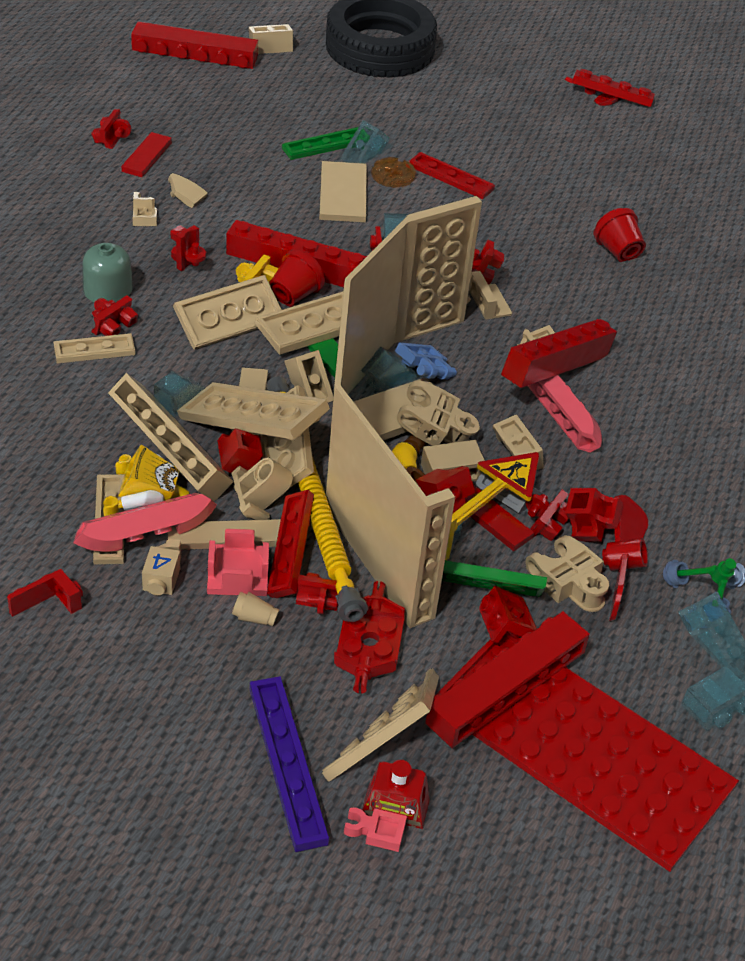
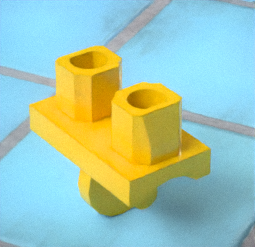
[236,255,278,282]

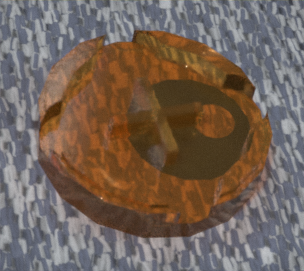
[371,157,416,188]

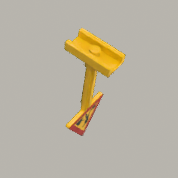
[445,452,539,560]

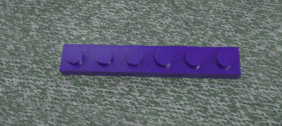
[249,676,329,852]

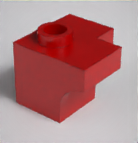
[217,428,263,474]
[416,466,475,513]
[565,488,623,542]

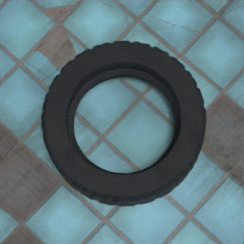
[326,0,437,78]

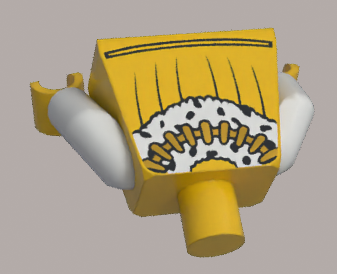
[103,445,189,516]

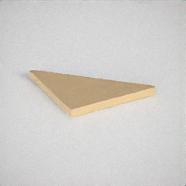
[322,668,439,782]

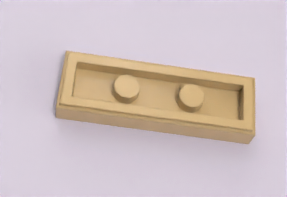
[54,334,135,363]

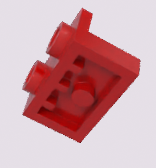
[479,586,537,643]

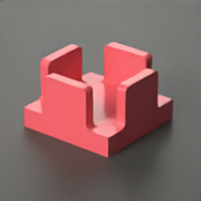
[207,529,269,596]

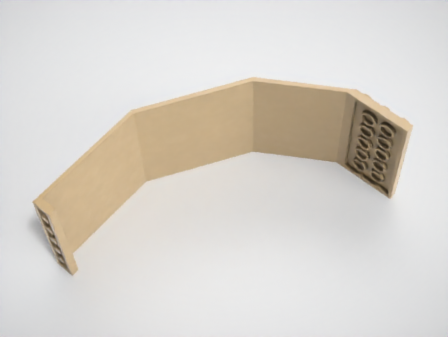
[326,196,482,628]

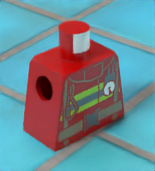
[362,760,429,829]

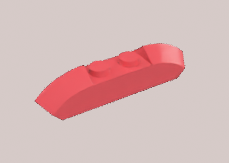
[528,375,602,453]
[73,493,217,552]

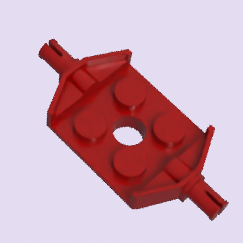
[334,581,405,694]

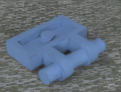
[395,342,457,380]

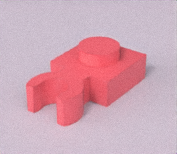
[344,807,407,852]

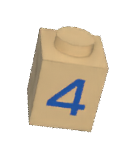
[142,546,180,595]

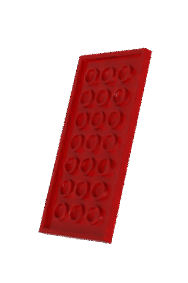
[472,667,739,872]

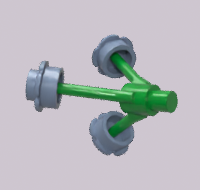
[663,558,745,621]

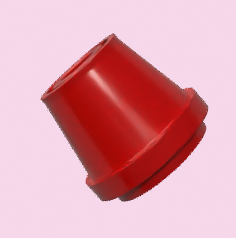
[593,208,646,262]
[269,250,325,307]

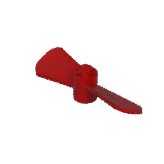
[602,495,648,621]

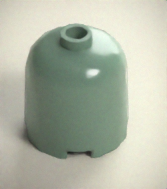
[82,243,133,302]

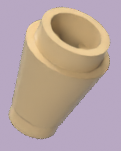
[232,592,279,626]

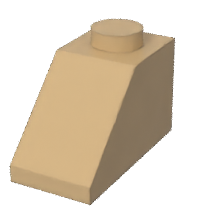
[285,350,333,402]

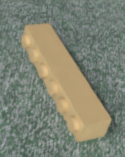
[108,373,234,501]

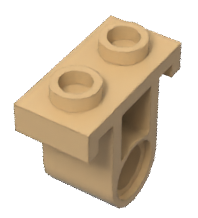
[231,458,293,520]

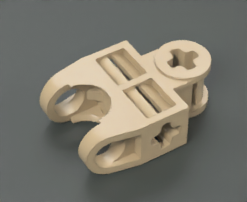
[397,381,480,446]
[526,535,609,612]

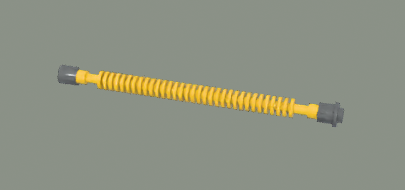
[266,376,368,622]

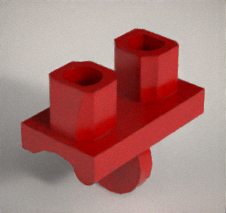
[91,109,132,149]
[170,225,206,272]
[472,240,504,285]
[91,295,138,336]
[526,489,569,541]
[296,572,338,614]

